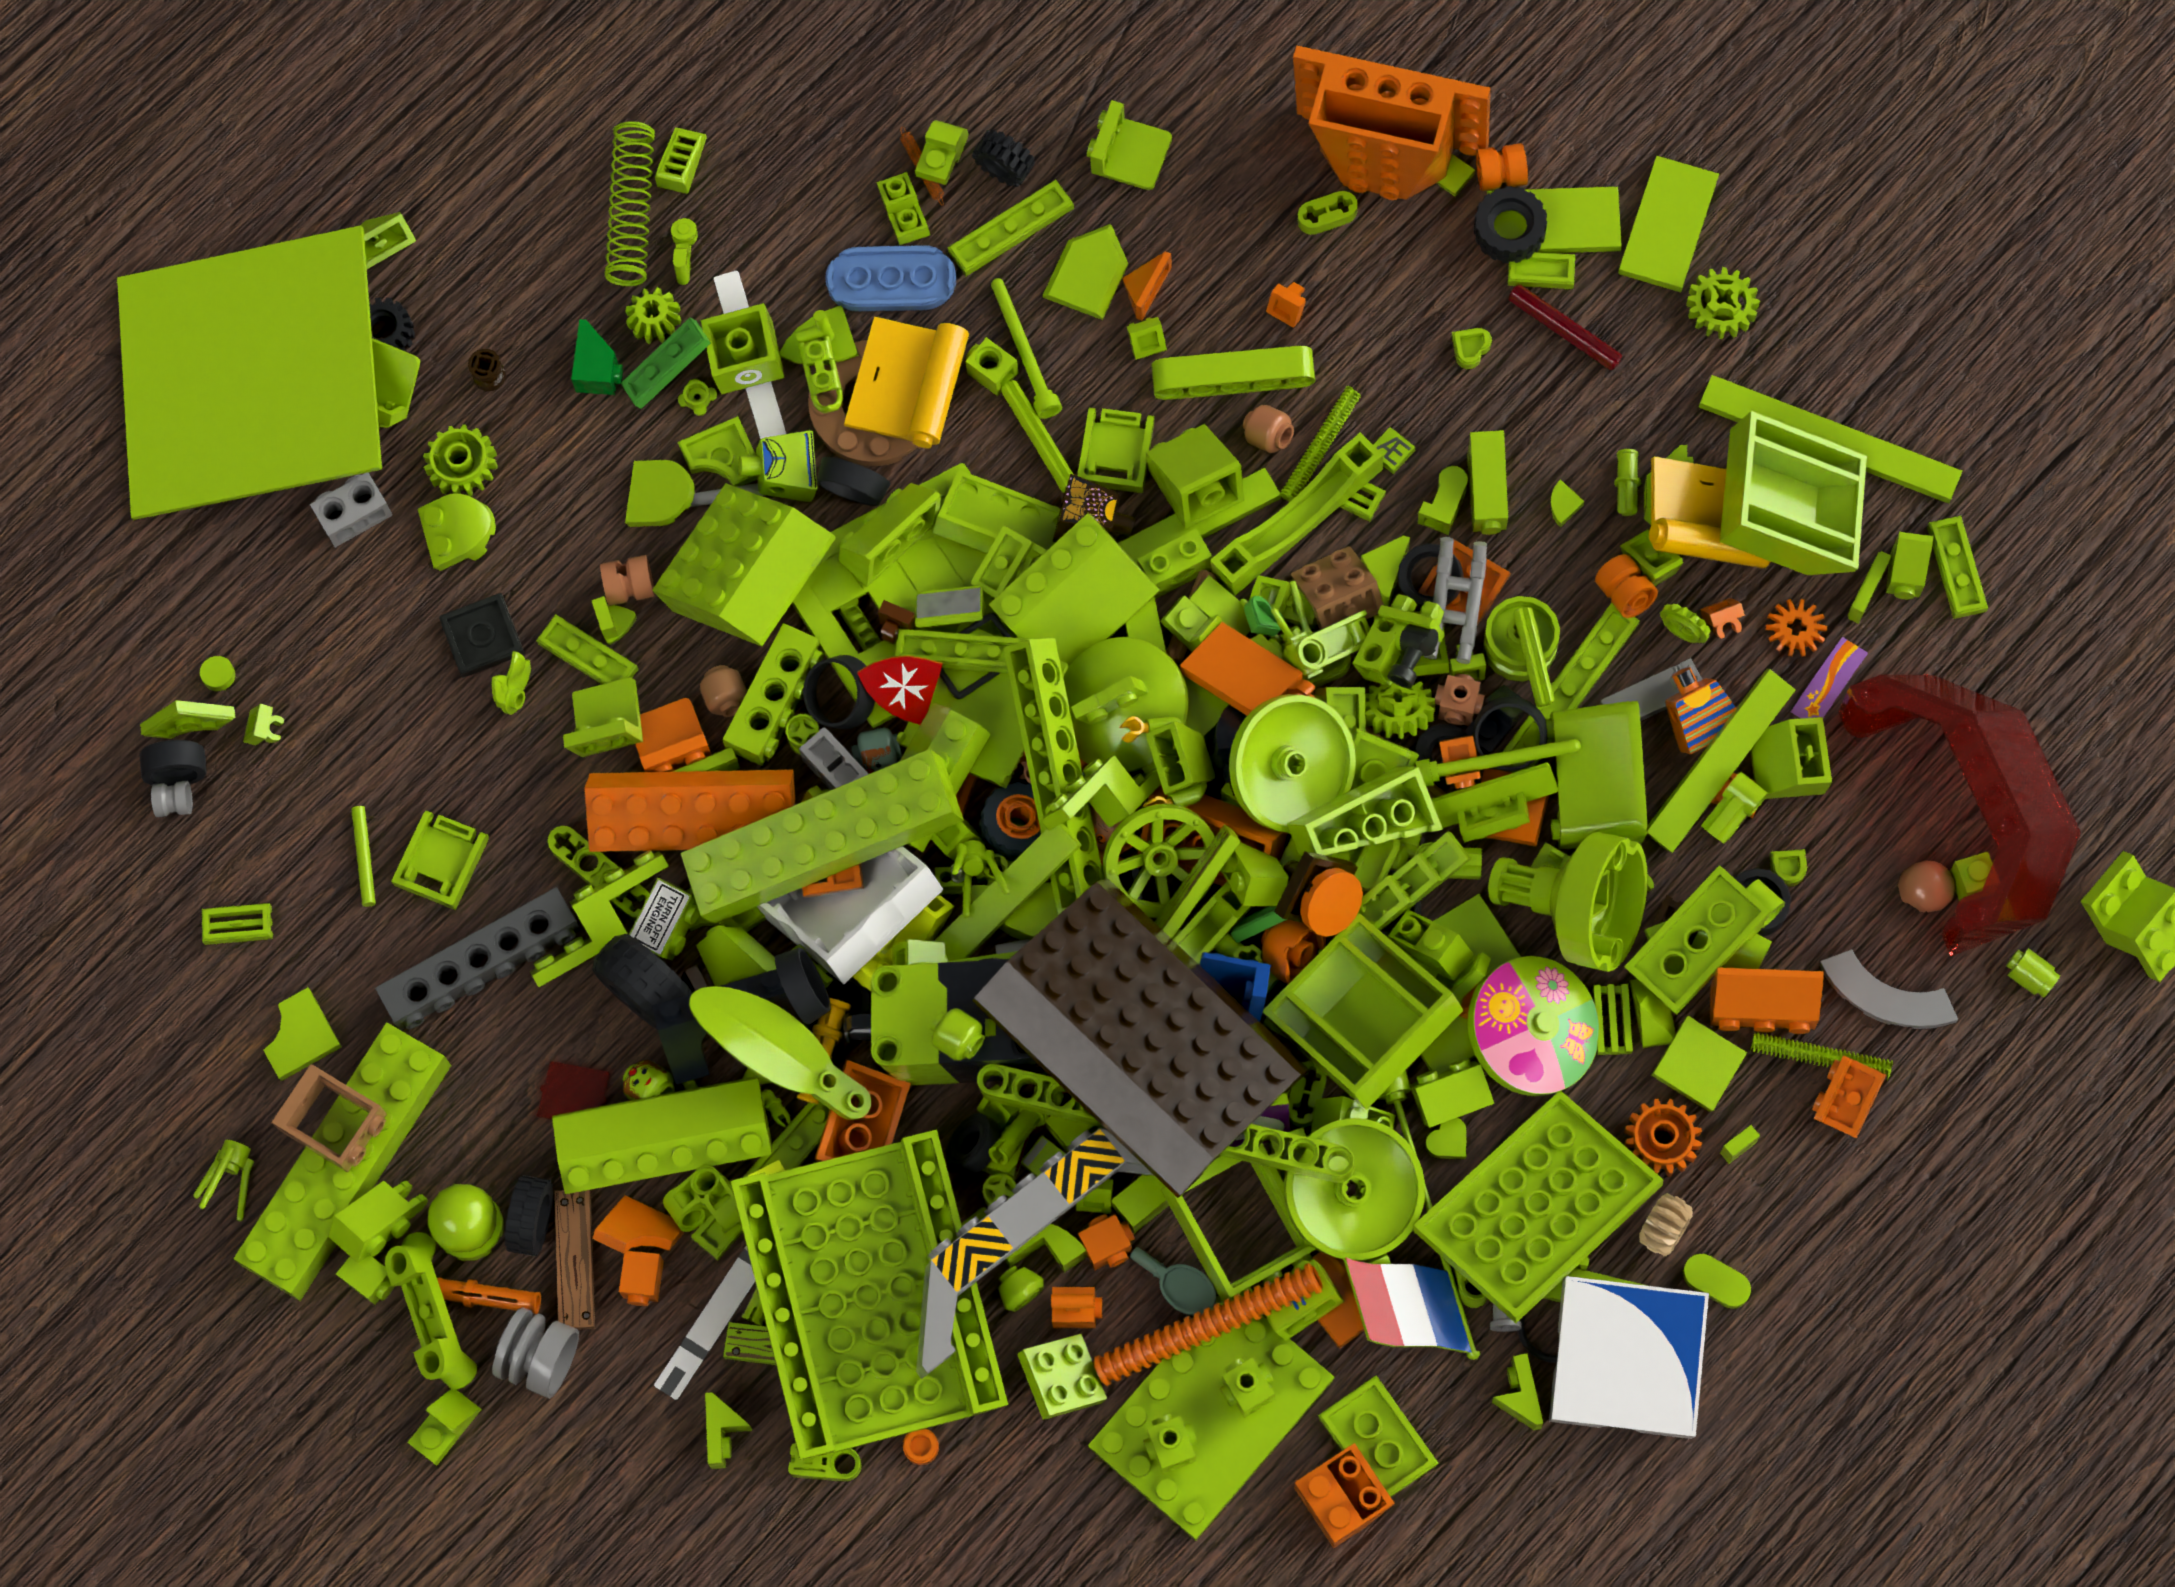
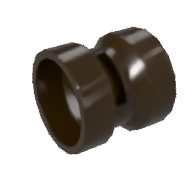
[468,349,506,391]

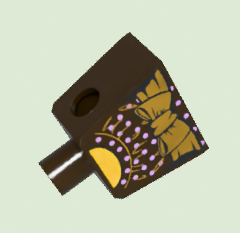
[1053,474,1135,542]

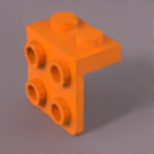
[635,698,712,772]

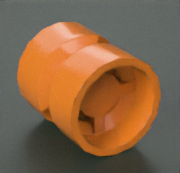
[1476,143,1528,191]
[1595,554,1658,618]

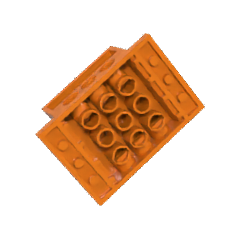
[1293,45,1490,200]

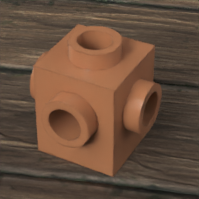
[1435,674,1485,726]

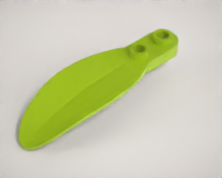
[689,986,871,1120]

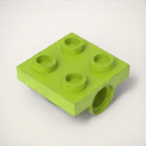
[1017,1334,1107,1420]

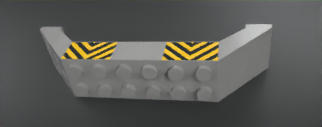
[916,1128,1154,1379]

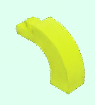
[852,894,954,991]

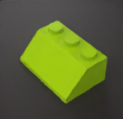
[839,483,941,587]

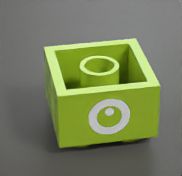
[701,303,785,395]

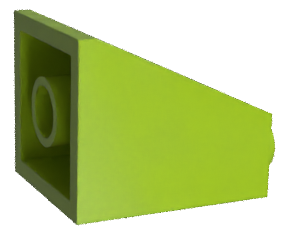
[1146,424,1244,529]

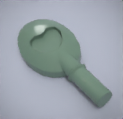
[1130,1247,1217,1316]

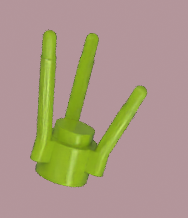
[1240,581,1313,656]
[952,840,1009,918]
[193,1140,254,1222]

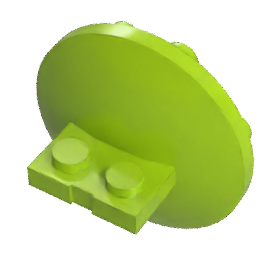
[1063,637,1189,773]

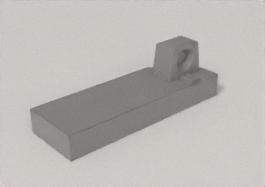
[1599,658,1703,721]

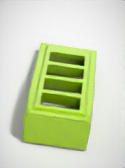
[655,127,707,194]

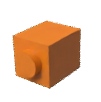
[619,1251,664,1306]

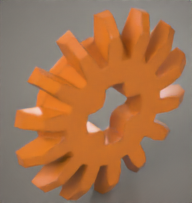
[1766,599,1827,657]

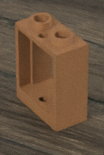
[271,1064,387,1172]

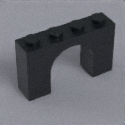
[652,969,805,1085]

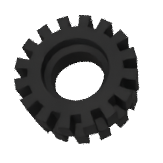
[972,130,1035,187]
[369,297,415,352]

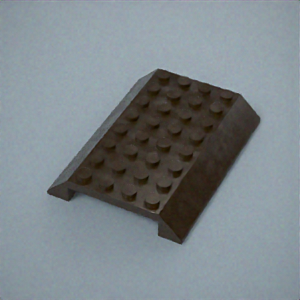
[972,879,1310,1198]

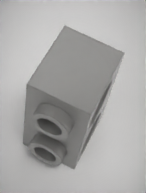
[310,473,393,548]
[799,727,868,790]

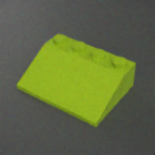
[988,513,1160,668]

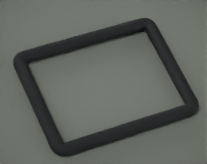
[939,613,1011,699]

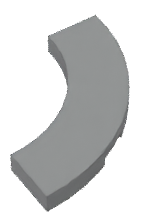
[1819,949,1958,1029]

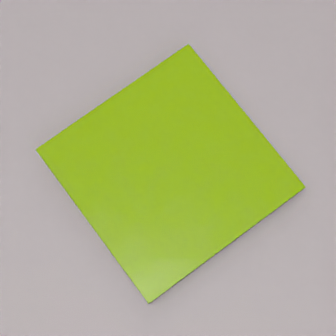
[117,225,382,520]

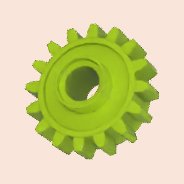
[423,425,498,496]

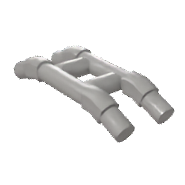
[1424,537,1487,664]

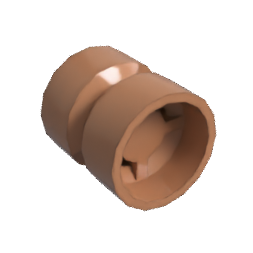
[600,555,655,606]

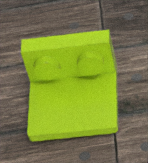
[563,677,643,757]

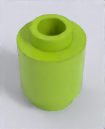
[2006,948,2060,998]

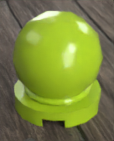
[428,1184,504,1261]

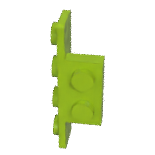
[1431,763,1559,843]

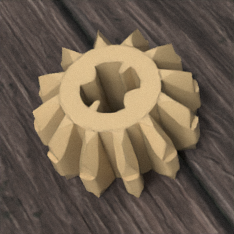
[1639,1193,1693,1256]

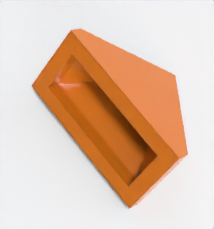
[1122,251,1172,321]

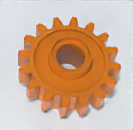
[1624,1099,1702,1177]

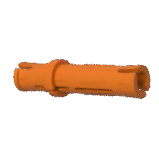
[437,1277,541,1314]

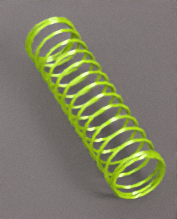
[604,121,655,286]

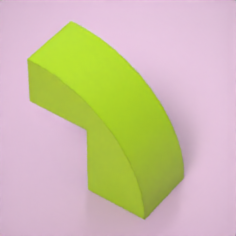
[1005,1224,1088,1273]

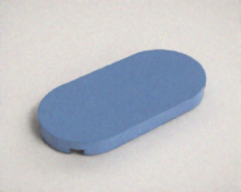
[825,246,956,311]

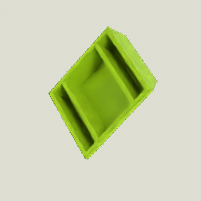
[1720,411,1867,575]
[652,483,836,646]
[1263,913,1464,1110]

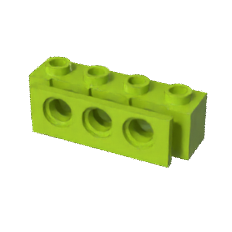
[722,623,824,766]

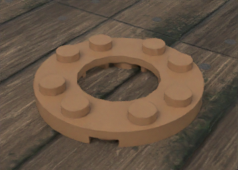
[808,340,921,466]

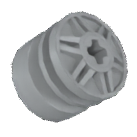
[492,1307,579,1399]

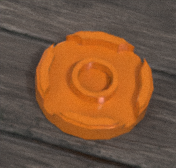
[1300,868,1363,937]

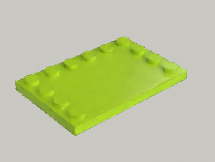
[1413,1091,1663,1323]
[1088,1296,1335,1541]

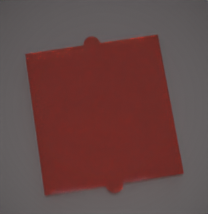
[537,1061,610,1120]

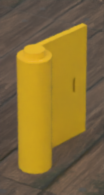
[844,317,969,448]
[1649,456,1771,568]

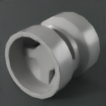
[151,781,193,817]

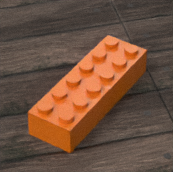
[584,770,796,852]

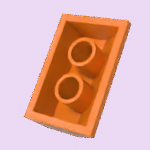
[1710,968,1824,1034]

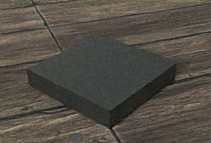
[439,593,525,678]

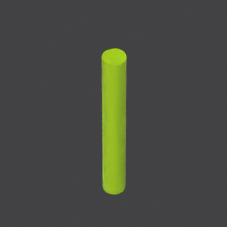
[351,806,376,907]

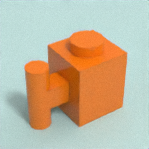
[1051,1287,1103,1328]

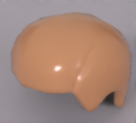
[1898,860,1956,912]

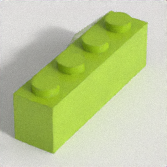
[1287,766,1443,855]

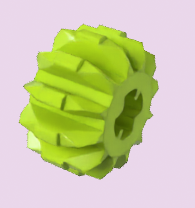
[625,287,681,345]

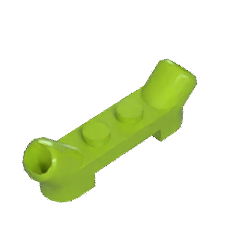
[385,1232,477,1390]

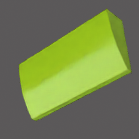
[933,469,1060,553]

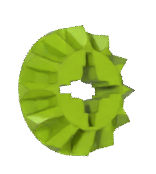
[1660,604,1711,643]

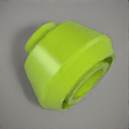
[998,1266,1044,1312]

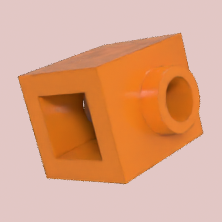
[1078,1214,1135,1270]

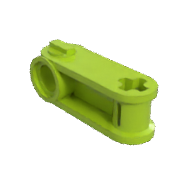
[1282,610,1370,680]

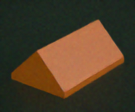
[814,1060,911,1162]

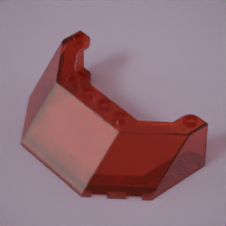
[1838,674,2081,956]

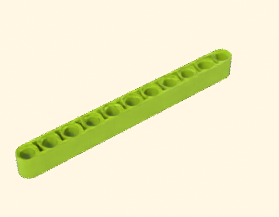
[977,1064,1354,1183]

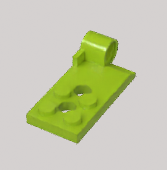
[1624,865,1785,1015]

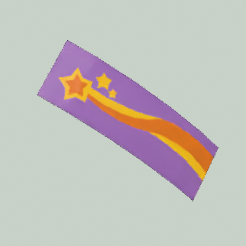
[1791,637,1868,718]

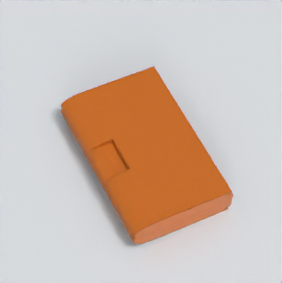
[1291,1252,1364,1349]

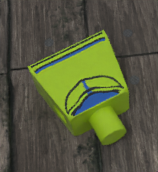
[738,431,817,502]

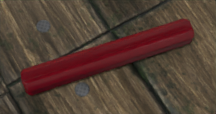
[1509,284,1622,370]

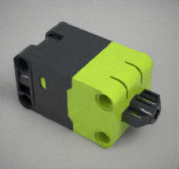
[844,958,1051,1086]

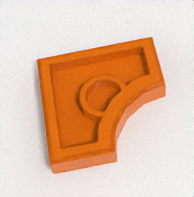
[592,1195,684,1253]

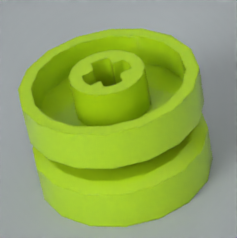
[1483,596,1560,682]

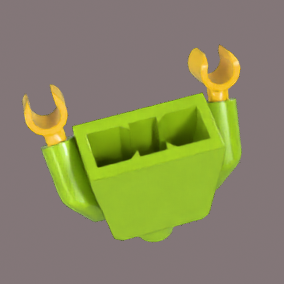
[1119,716,1215,807]

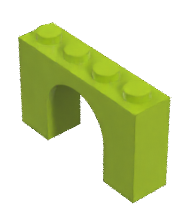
[1045,1100,1187,1233]

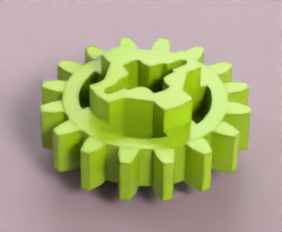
[1686,267,1760,339]
[1365,682,1435,739]

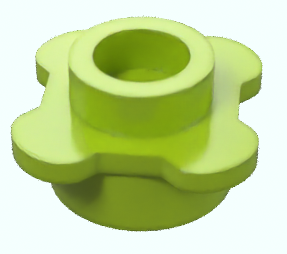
[678,379,717,416]

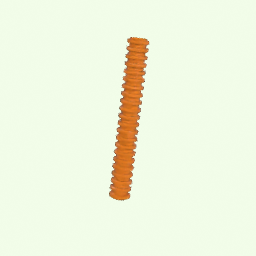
[1094,1263,1323,1386]

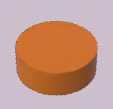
[903,1429,939,1465]

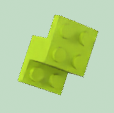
[2081,851,2175,982]

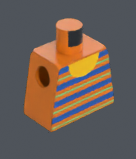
[1665,667,1736,754]

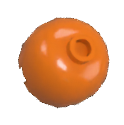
[1261,920,1326,984]

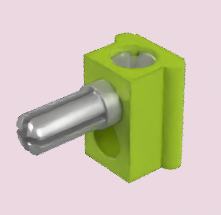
[935,865,964,895]

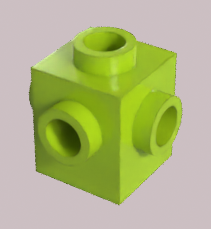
[1220,1357,1275,1418]
[1143,1414,1198,1474]

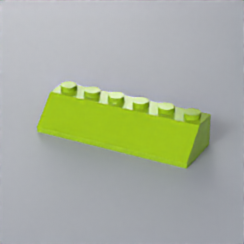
[552,1076,772,1194]

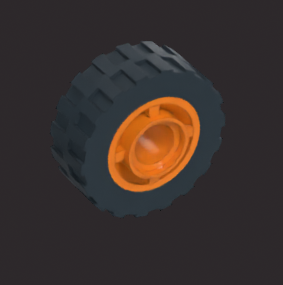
[979,782,1041,862]

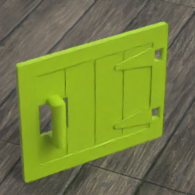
[792,463,1018,728]

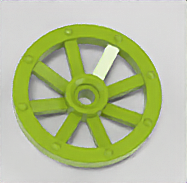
[1103,804,1216,918]

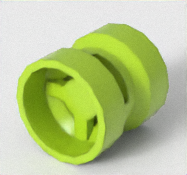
[786,714,820,755]

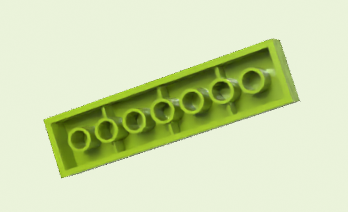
[681,749,964,923]
[233,1022,452,1301]

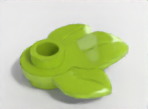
[492,651,531,715]

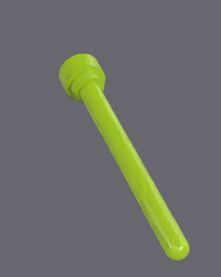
[991,278,1062,419]
[1415,739,1581,787]

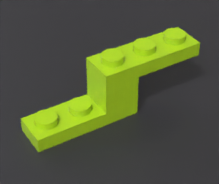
[1041,755,1161,831]
[530,850,669,987]

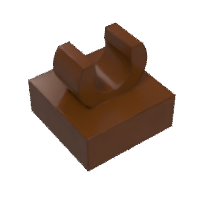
[878,600,916,644]

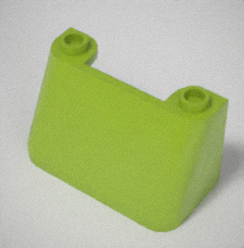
[1545,701,1647,849]

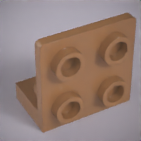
[1291,546,1383,630]

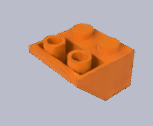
[1294,1443,1395,1548]

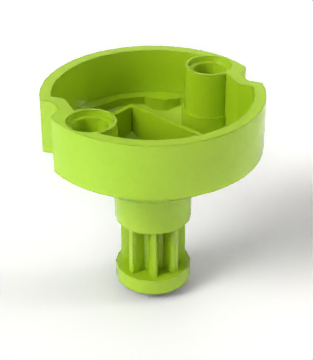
[1488,832,1648,972]

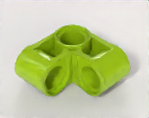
[663,1165,740,1233]

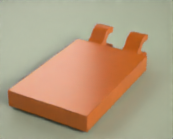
[1180,622,1315,716]

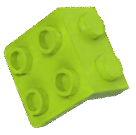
[1087,100,1172,190]
[372,338,420,428]

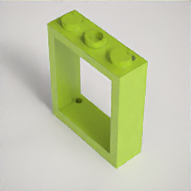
[1161,1143,1316,1301]

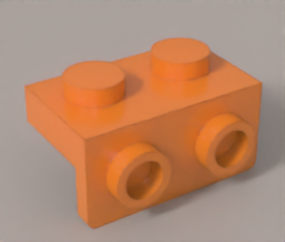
[1812,1055,1886,1138]

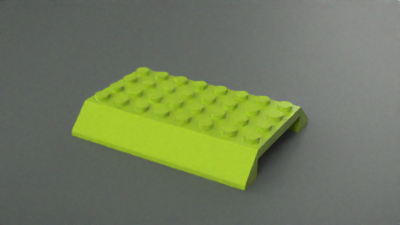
[730,1129,1008,1460]

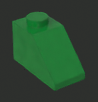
[571,319,623,395]

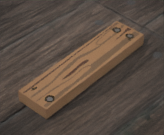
[555,1190,595,1330]

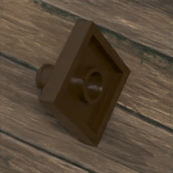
[1274,851,1358,923]

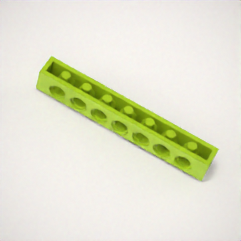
[1003,638,1104,915]

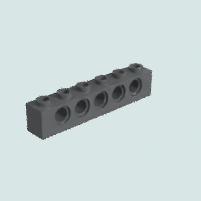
[375,887,581,1030]

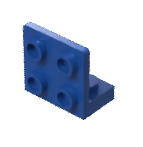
[1199,952,1271,1022]

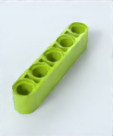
[1151,346,1316,400]

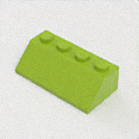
[899,702,991,852]

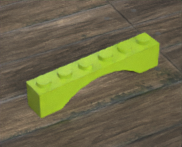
[1210,432,1383,596]
[1173,881,1252,964]

